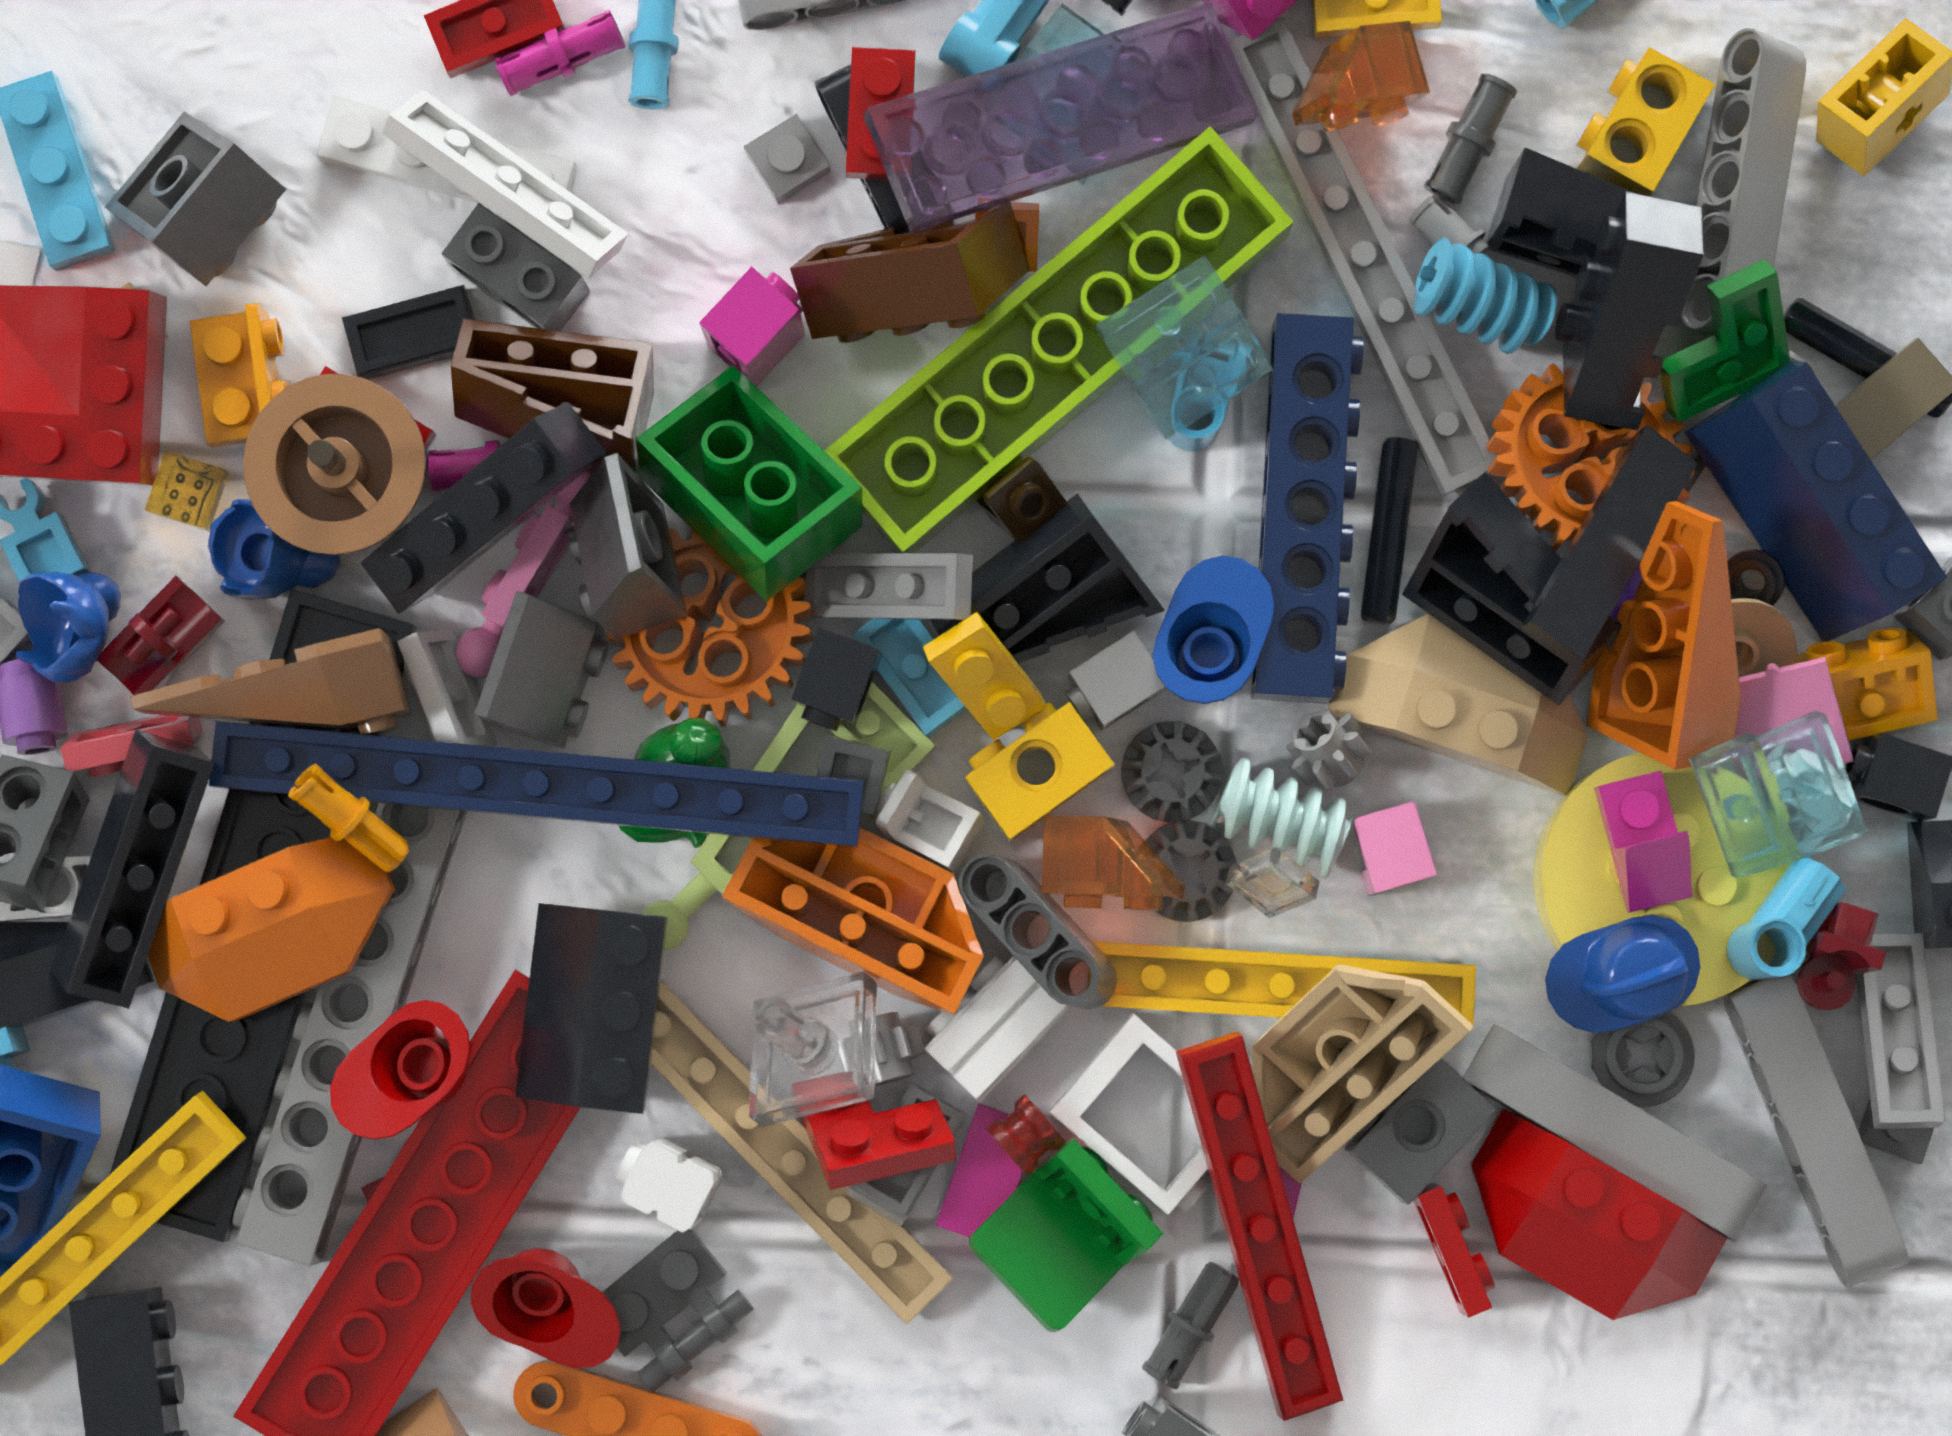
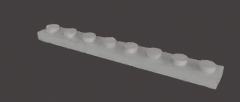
[1224,16,1498,497]

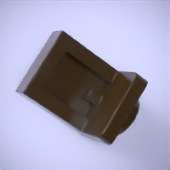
[977,457,1068,544]

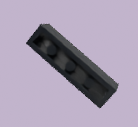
[360,401,607,614]
[51,729,215,1009]
[69,1286,190,1436]

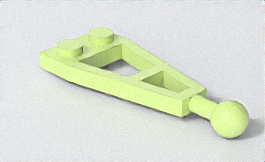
[641,682,936,951]

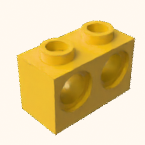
[1576,47,1715,197]

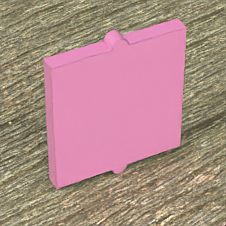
[1735,657,1854,784]

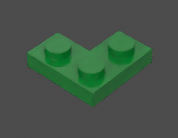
[1660,259,1790,423]

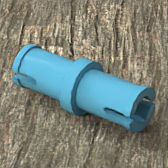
[628,0,679,110]

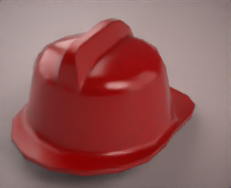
[330,1000,470,1140]
[471,1248,621,1368]

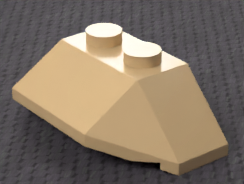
[1328,614,1588,796]
[1252,964,1473,1184]

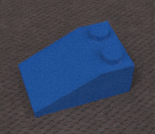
[0,1065,101,1277]

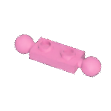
[455,471,592,678]

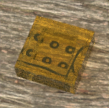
[145,450,229,532]

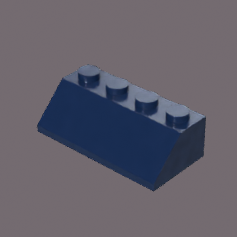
[1684,361,1948,642]

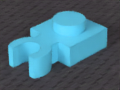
[0,478,90,583]

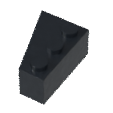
[1486,147,1636,277]
[1555,192,1703,431]
[1402,471,1619,706]
[931,493,1165,663]

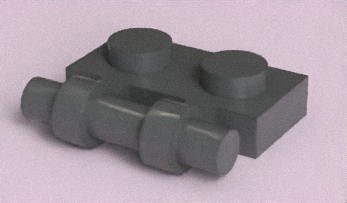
[603,1229,754,1392]

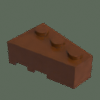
[450,319,654,473]

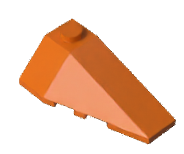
[1586,501,1741,770]

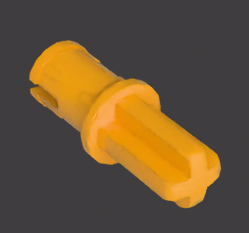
[288,764,409,872]

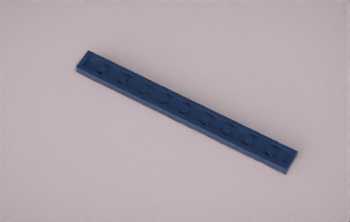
[208,721,865,847]

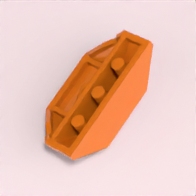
[722,827,984,1015]
[148,837,395,1023]

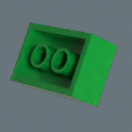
[636,365,863,602]

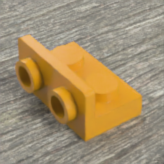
[189,303,289,448]
[1795,627,1938,741]

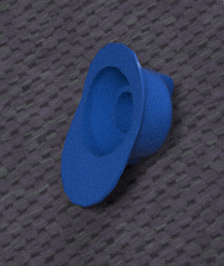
[1153,556,1275,704]
[1545,914,1700,1033]

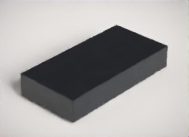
[342,284,475,380]

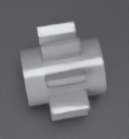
[1286,708,1371,791]
[840,1012,925,1087]

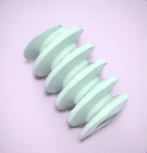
[1210,758,1354,879]

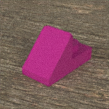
[1594,771,1692,913]

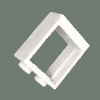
[1049,1014,1210,1215]

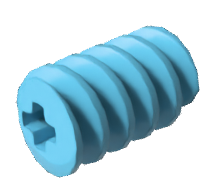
[1413,236,1558,354]

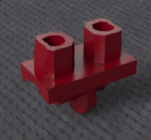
[97,575,225,696]
[1797,902,1887,1011]

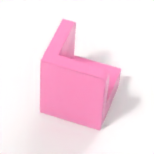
[1353,801,1437,895]

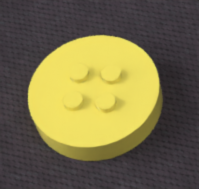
[1534,752,1797,1006]

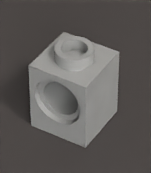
[1065,631,1167,731]

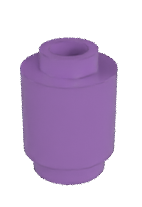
[0,659,68,755]

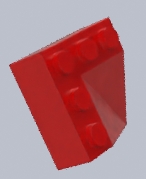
[0,285,167,486]

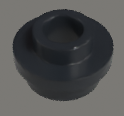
[1727,549,1785,606]

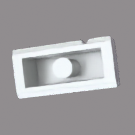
[924,956,1070,1102]
[614,1138,724,1233]

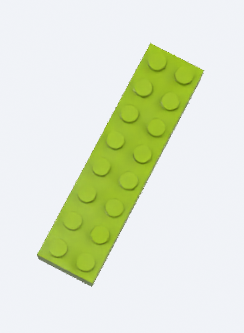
[824,126,1294,553]

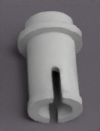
[1409,192,1490,254]

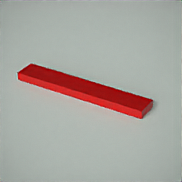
[1175,1032,1344,1421]

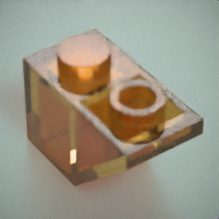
[1292,21,1430,131]
[1041,816,1185,911]

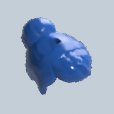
[207,499,341,600]
[16,571,121,683]

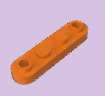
[513,1360,762,1436]

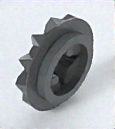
[1121,721,1223,823]
[1135,820,1238,922]
[1591,1012,1695,1107]

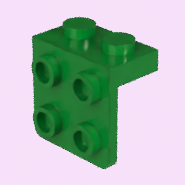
[969,1138,1164,1332]

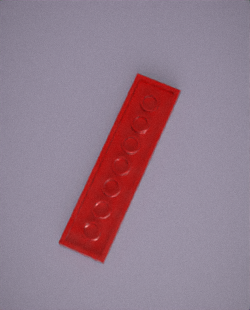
[233,969,581,1436]

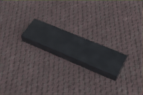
[1521,425,1697,666]

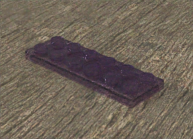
[863,2,1259,234]

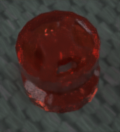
[985,1094,1067,1177]

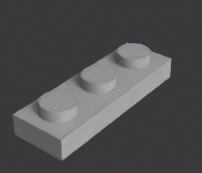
[805,553,973,620]
[1857,933,1945,1129]

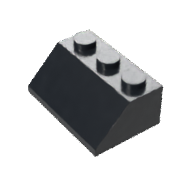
[515,903,668,1114]

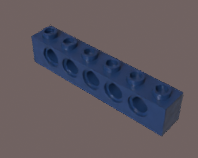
[1251,313,1364,704]

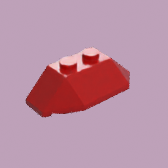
[1470,1108,1727,1320]

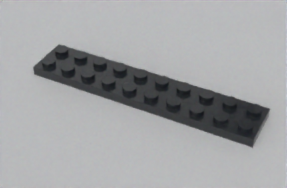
[109,589,417,1242]

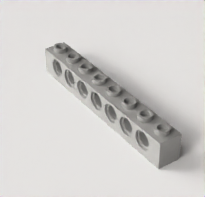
[233,803,468,1267]

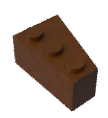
[790,199,1030,343]

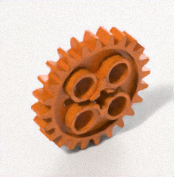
[1486,363,1694,552]
[606,528,814,727]

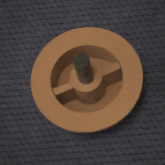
[243,374,426,555]

